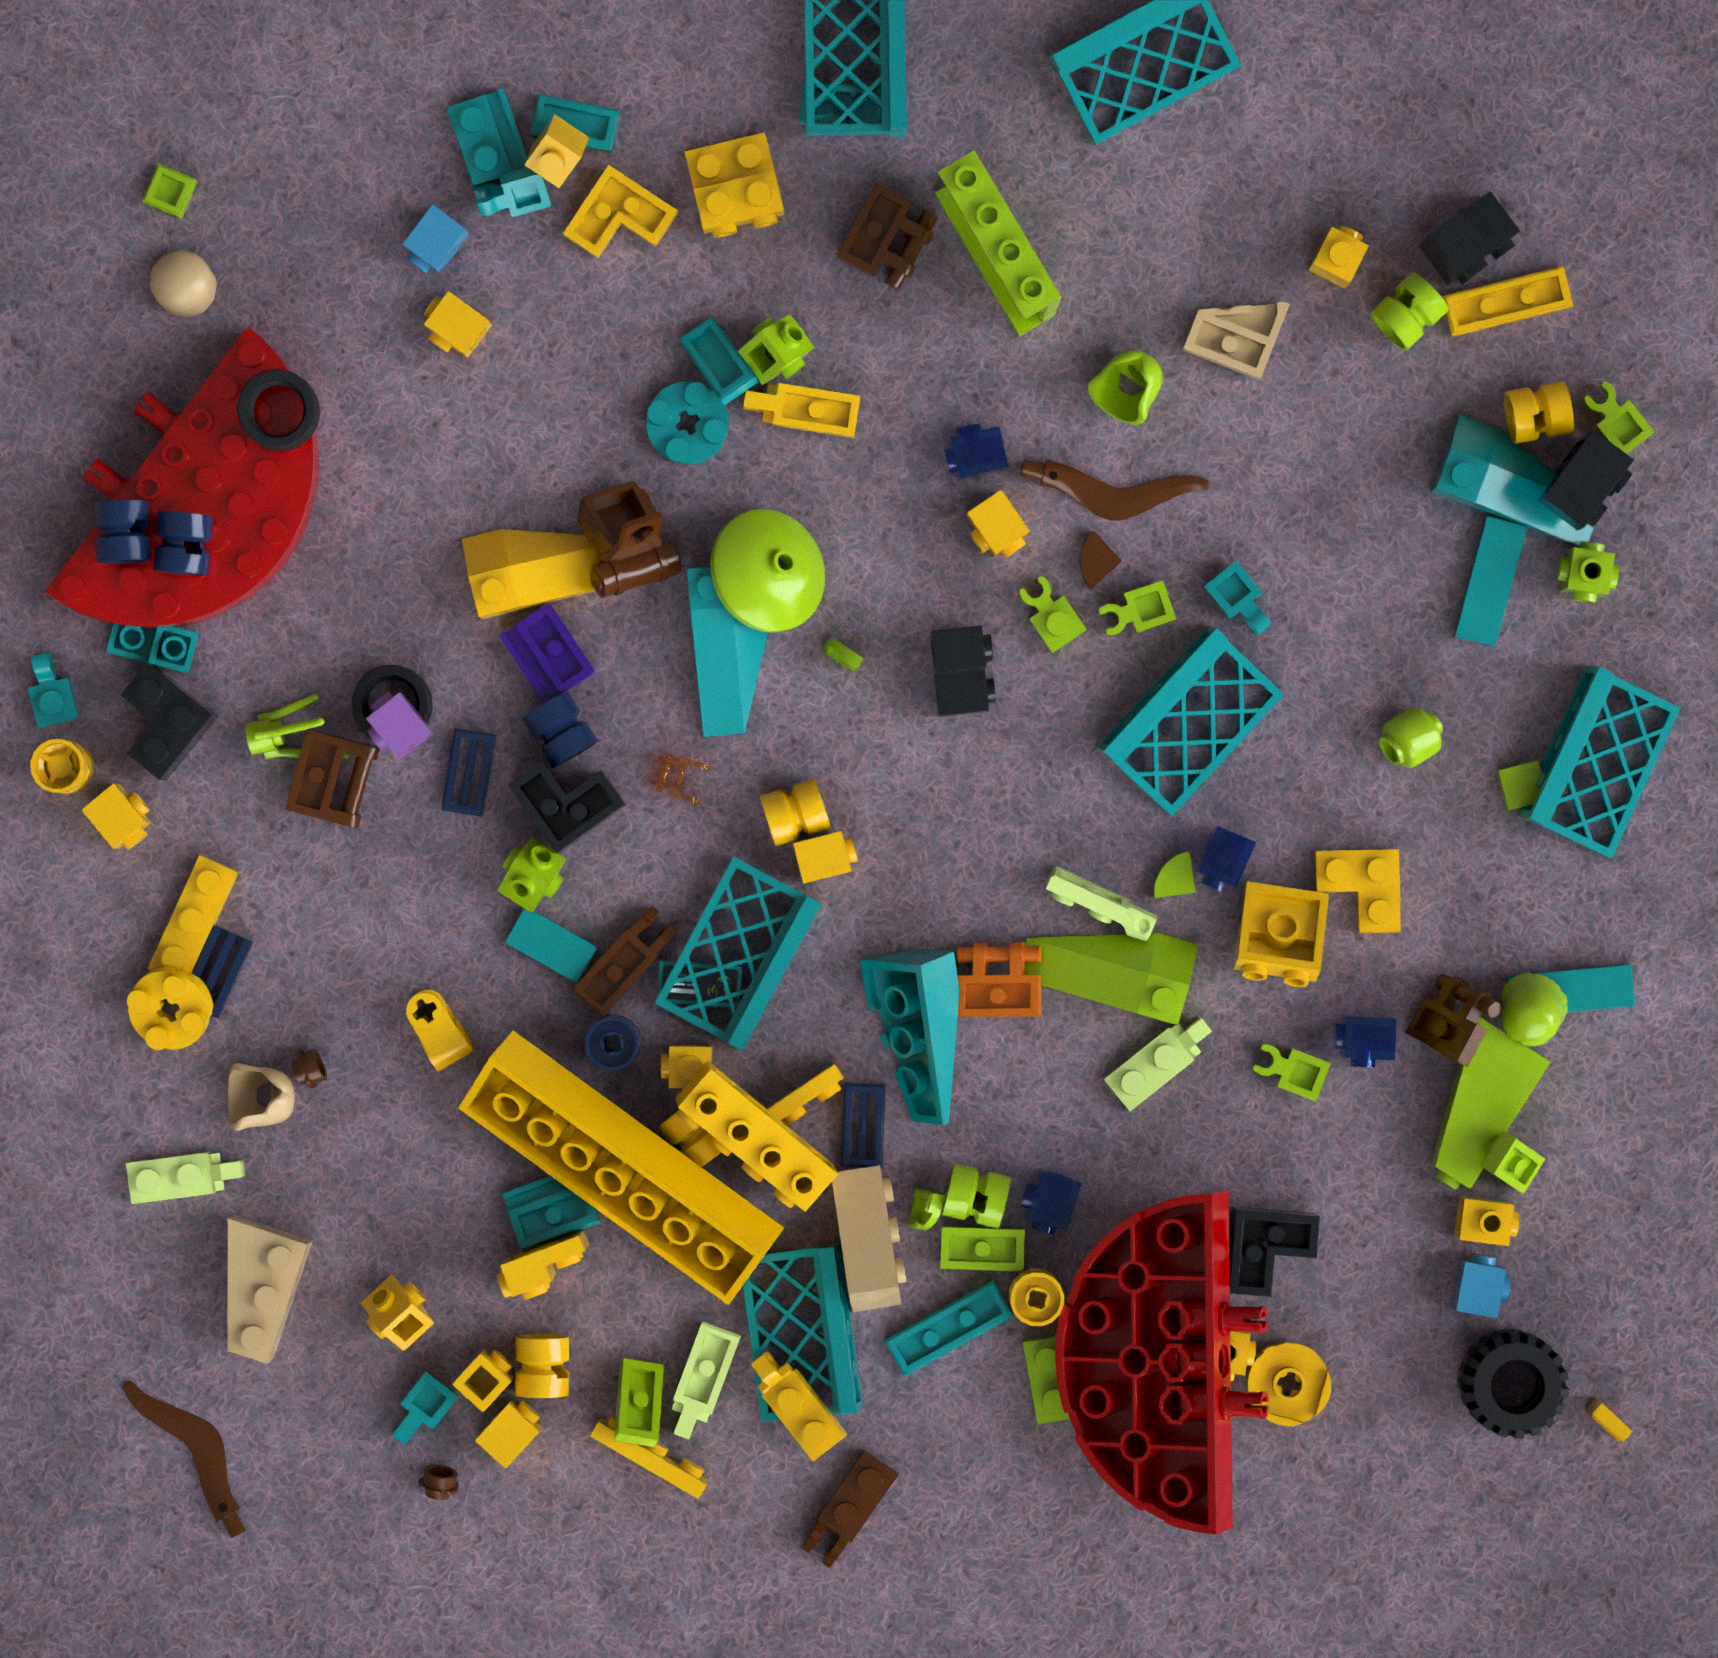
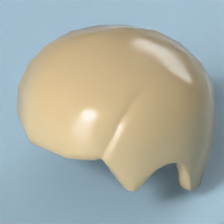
[149,250,217,318]

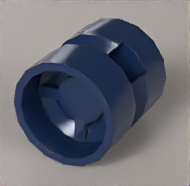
[93,500,152,564]
[153,511,214,576]
[522,691,598,769]
[585,1015,642,1071]

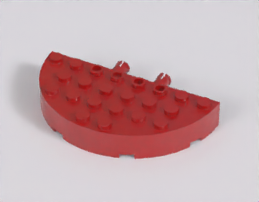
[45,326,319,629]
[1055,1190,1269,1535]

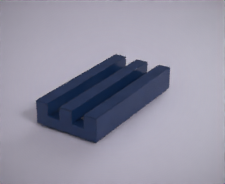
[441,728,497,817]
[193,925,254,1018]
[841,1083,886,1168]

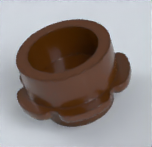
[292,1049,327,1089]
[418,1465,459,1500]

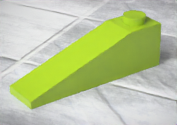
[1025,933,1198,1025]

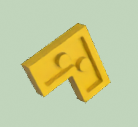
[563,165,678,259]
[1314,849,1401,933]

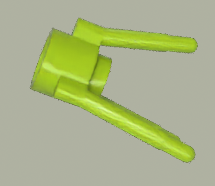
[245,694,351,760]

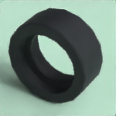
[237,369,321,452]
[351,665,433,738]

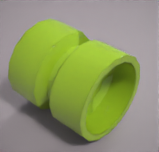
[1369,272,1449,351]
[942,1163,1011,1229]

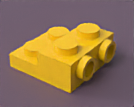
[684,132,785,238]
[1233,881,1329,987]
[496,1230,589,1300]

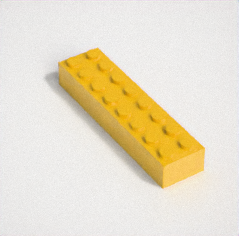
[458,1030,784,1305]

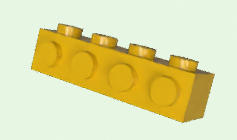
[675,1060,838,1212]

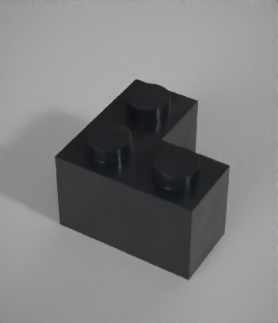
[1419,191,1520,285]
[1537,430,1634,531]
[930,626,996,717]
[121,662,219,781]
[508,761,627,853]
[1229,1206,1320,1297]

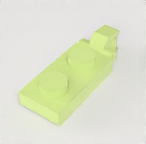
[1046,866,1157,941]
[1103,1017,1212,1112]
[126,1151,245,1204]
[671,1321,741,1440]

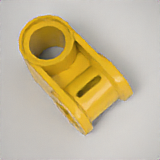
[406,989,475,1072]

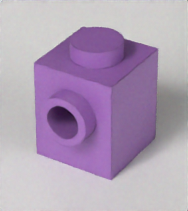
[366,692,434,759]

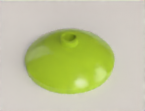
[710,509,825,633]

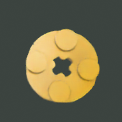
[127,966,213,1050]
[1246,1341,1331,1426]

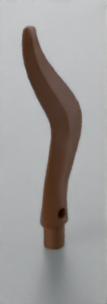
[1020,459,1210,521]
[123,1381,246,1538]

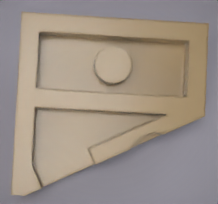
[1182,302,1290,380]

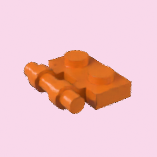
[957,942,1042,1017]

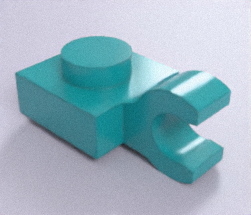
[473,167,552,217]
[1204,561,1271,636]
[27,652,81,728]
[392,1370,459,1445]

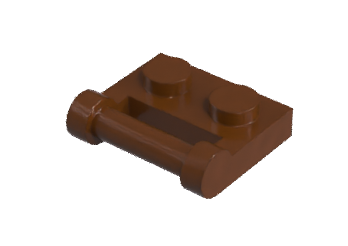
[285,729,380,828]

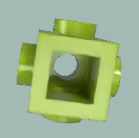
[738,314,815,385]
[1556,541,1620,603]
[497,837,567,913]

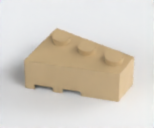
[832,1165,907,1312]
[227,1214,313,1364]

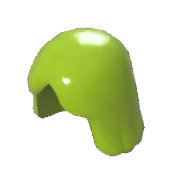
[1087,349,1163,426]
[1501,972,1568,1047]

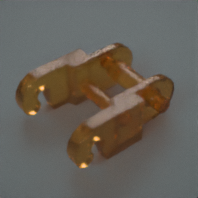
[650,753,712,805]

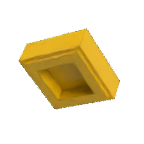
[1586,1398,1633,1442]

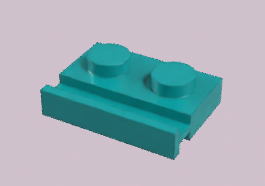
[447,88,527,187]
[502,1176,601,1252]

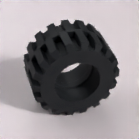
[1458,1329,1570,1439]

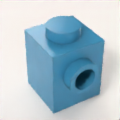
[403,204,469,275]
[1451,1253,1511,1318]

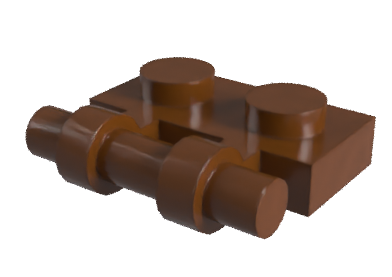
[837,183,938,291]
[1405,974,1501,1067]

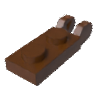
[572,906,679,1018]
[800,1449,899,1568]

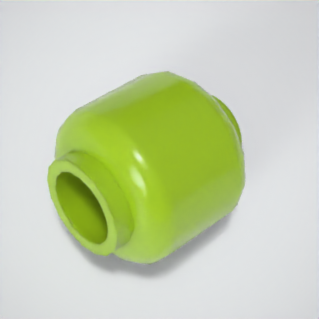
[1379,707,1443,768]

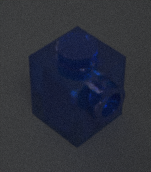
[944,424,1009,481]
[1195,826,1256,893]
[1334,1015,1397,1067]
[1020,1168,1082,1235]

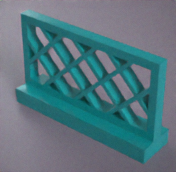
[805,0,907,138]
[1047,0,1242,145]
[1096,626,1284,816]
[1517,665,1681,859]
[655,856,821,1051]
[743,1242,863,1422]

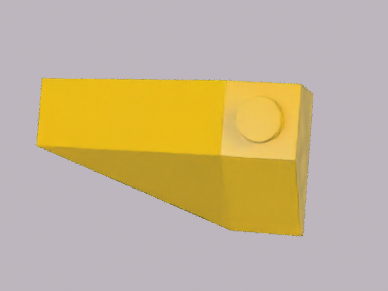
[462,529,600,620]

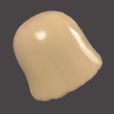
[227,1062,295,1131]

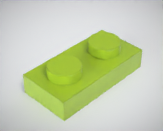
[1481,1131,1545,1194]
[940,1226,1025,1272]
[1022,1335,1070,1425]
[614,1358,664,1447]

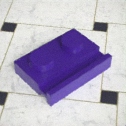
[499,603,596,704]

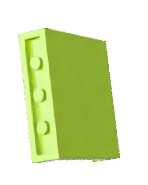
[935,150,1062,337]

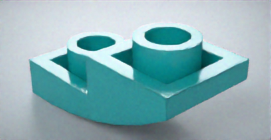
[105,624,199,674]

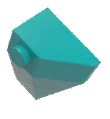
[1430,414,1595,547]
[687,567,768,737]
[860,949,960,1126]

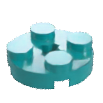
[646,381,729,465]

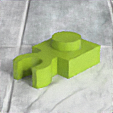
[1582,381,1654,454]
[1019,576,1087,653]
[1098,580,1176,636]
[1251,1044,1331,1102]

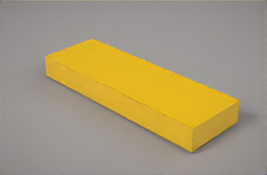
[1442,266,1573,337]

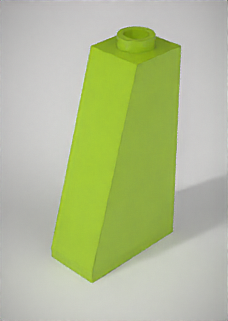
[1430,1017,1551,1190]

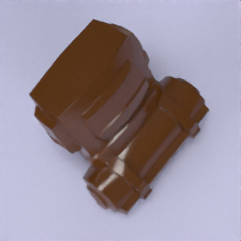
[577,481,681,598]

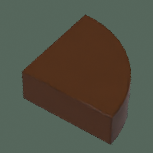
[1080,531,1122,590]

